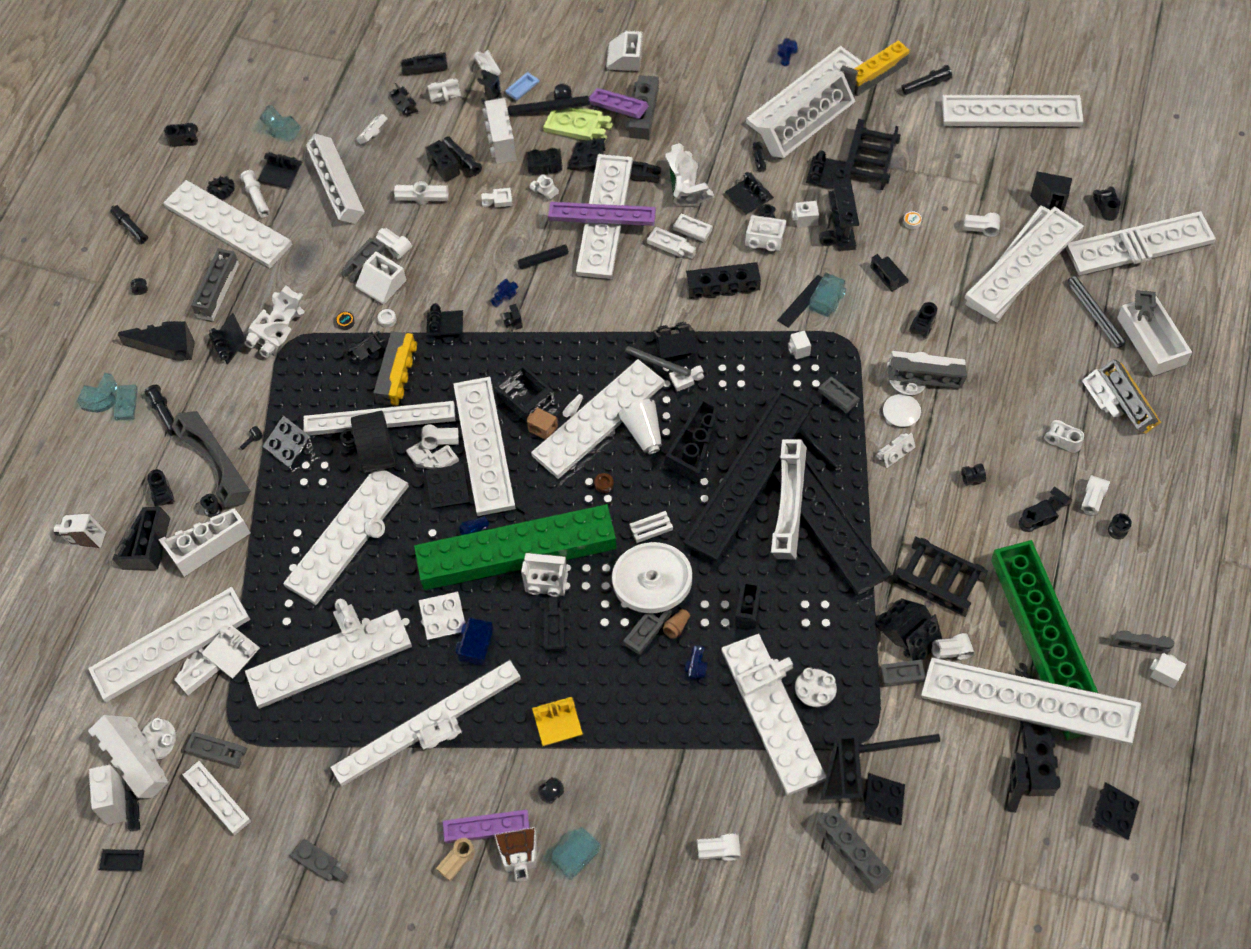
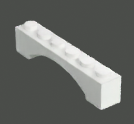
[771,440,807,560]

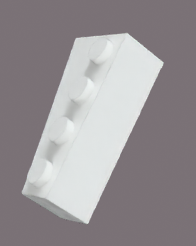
[483,98,517,164]
[158,508,250,577]
[88,715,169,798]

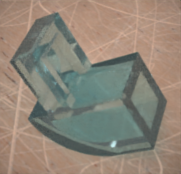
[259,105,302,141]
[77,373,117,413]

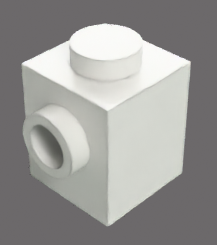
[792,201,819,228]
[1150,653,1186,689]

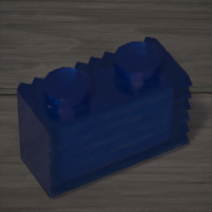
[456,617,494,665]

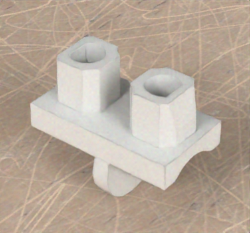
[428,79,461,103]

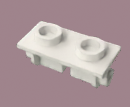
[474,50,501,76]
[877,433,915,468]
[333,599,362,635]
[416,716,462,749]

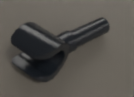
[240,426,263,450]
[1015,663,1035,680]

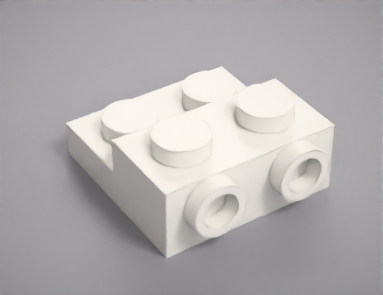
[745,215,786,251]

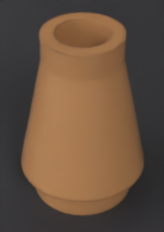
[663,609,690,639]

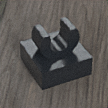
[502,304,523,330]
[1048,486,1073,511]

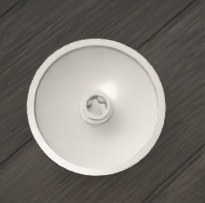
[612,542,692,613]

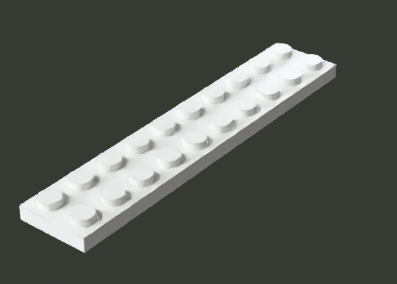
[921,658,1141,745]

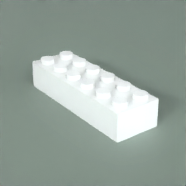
[758,71,855,158]

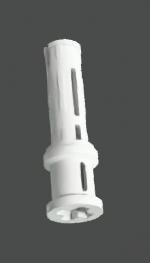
[240,170,270,217]

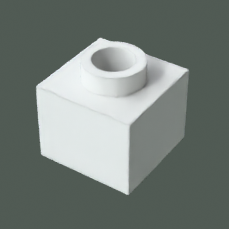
[788,331,811,359]

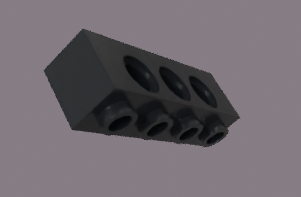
[686,262,761,299]
[1020,720,1061,796]

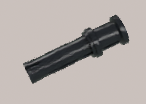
[901,65,952,95]
[442,136,482,176]
[144,384,176,436]

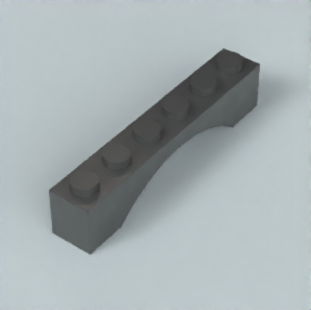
[172,411,250,507]

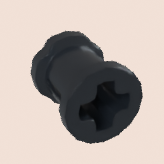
[200,494,222,518]

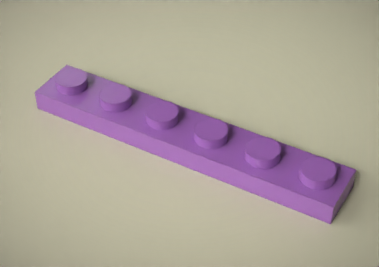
[548,202,656,226]

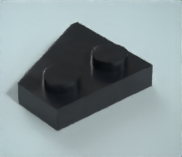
[1007,752,1029,813]

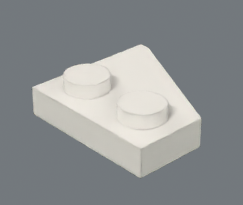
[175,648,220,695]

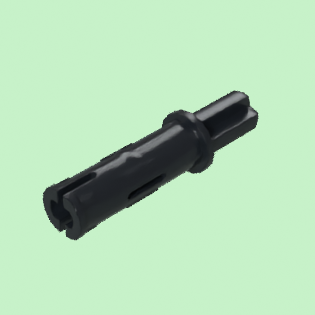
[110,205,148,244]

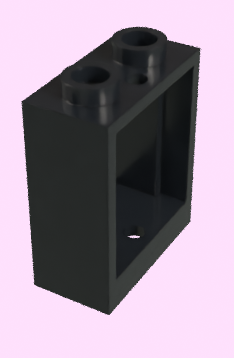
[495,364,554,423]

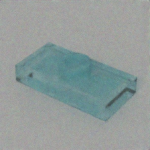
[114,385,138,420]

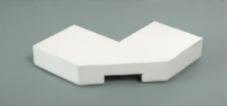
[406,442,459,469]

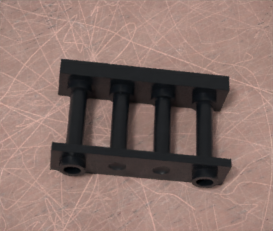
[845,119,901,190]
[828,167,859,251]
[893,536,988,617]

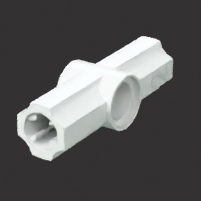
[394,181,449,205]

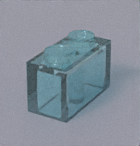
[809,272,847,317]
[552,826,601,880]

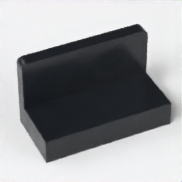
[870,254,909,292]

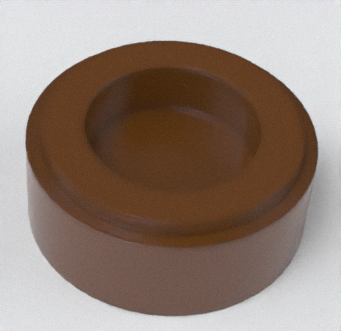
[594,473,614,493]

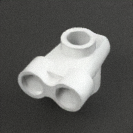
[530,174,559,199]

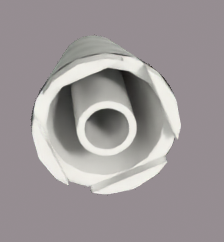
[619,399,662,454]

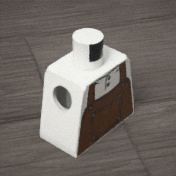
[54,514,106,548]
[495,827,537,882]

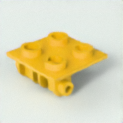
[532,697,583,746]

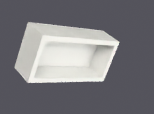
[1117,296,1192,376]

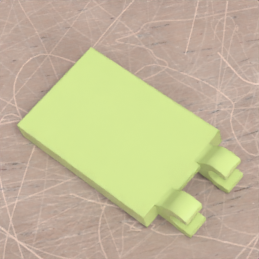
[543,107,613,141]

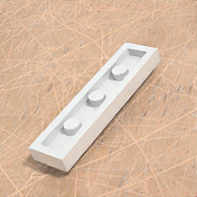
[182,761,251,836]

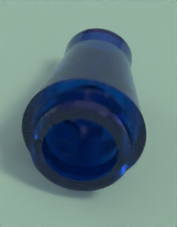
[458,516,489,535]

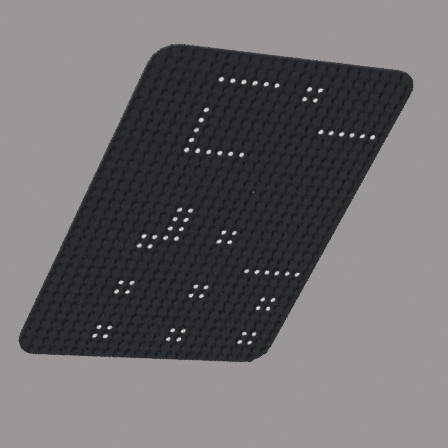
[227,331,881,750]

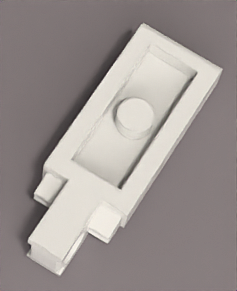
[647,227,696,259]
[1082,369,1124,418]
[736,657,793,697]

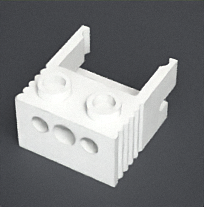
[522,553,568,597]

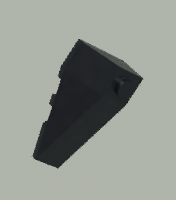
[118,321,195,361]

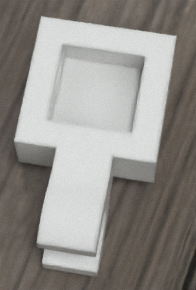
[481,188,512,207]
[669,366,704,392]

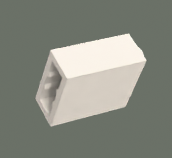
[89,765,128,825]

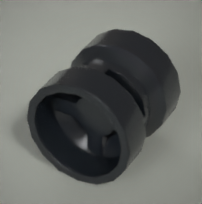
[961,463,986,486]
[1108,513,1132,540]

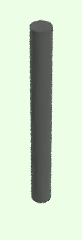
[625,346,691,377]

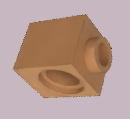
[527,408,558,440]

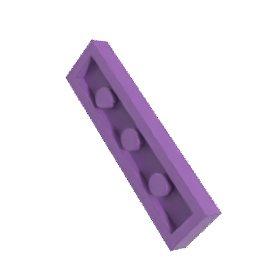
[590,88,649,119]
[443,810,530,844]

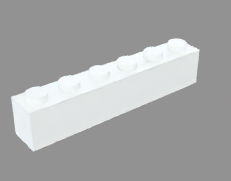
[306,134,365,224]

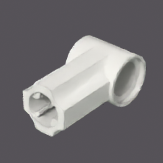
[964,213,1000,237]
[376,228,412,259]
[421,425,459,450]
[1081,475,1110,515]
[932,633,975,660]
[697,834,741,861]

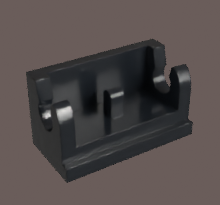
[478,69,502,105]

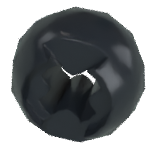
[554,83,571,100]
[538,777,564,804]

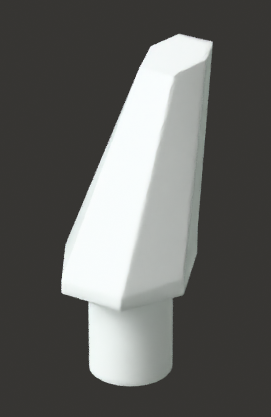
[563,394,583,417]

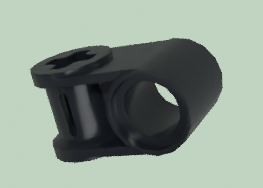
[164,123,198,147]
[1093,186,1121,221]
[909,302,938,339]
[147,469,175,507]
[1018,500,1059,532]

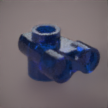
[777,38,798,66]
[491,278,518,307]
[684,645,708,679]

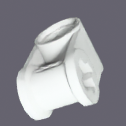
[1044,420,1084,453]

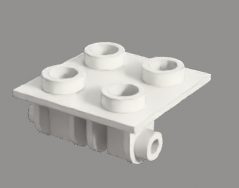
[419,592,467,640]
[201,623,260,679]

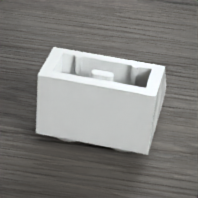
[607,31,642,71]
[356,252,406,305]

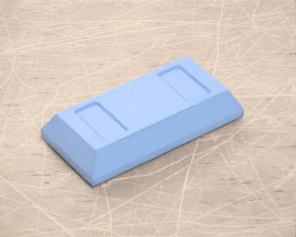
[504,72,540,101]

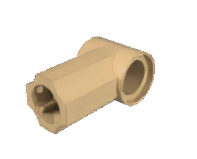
[436,838,475,882]

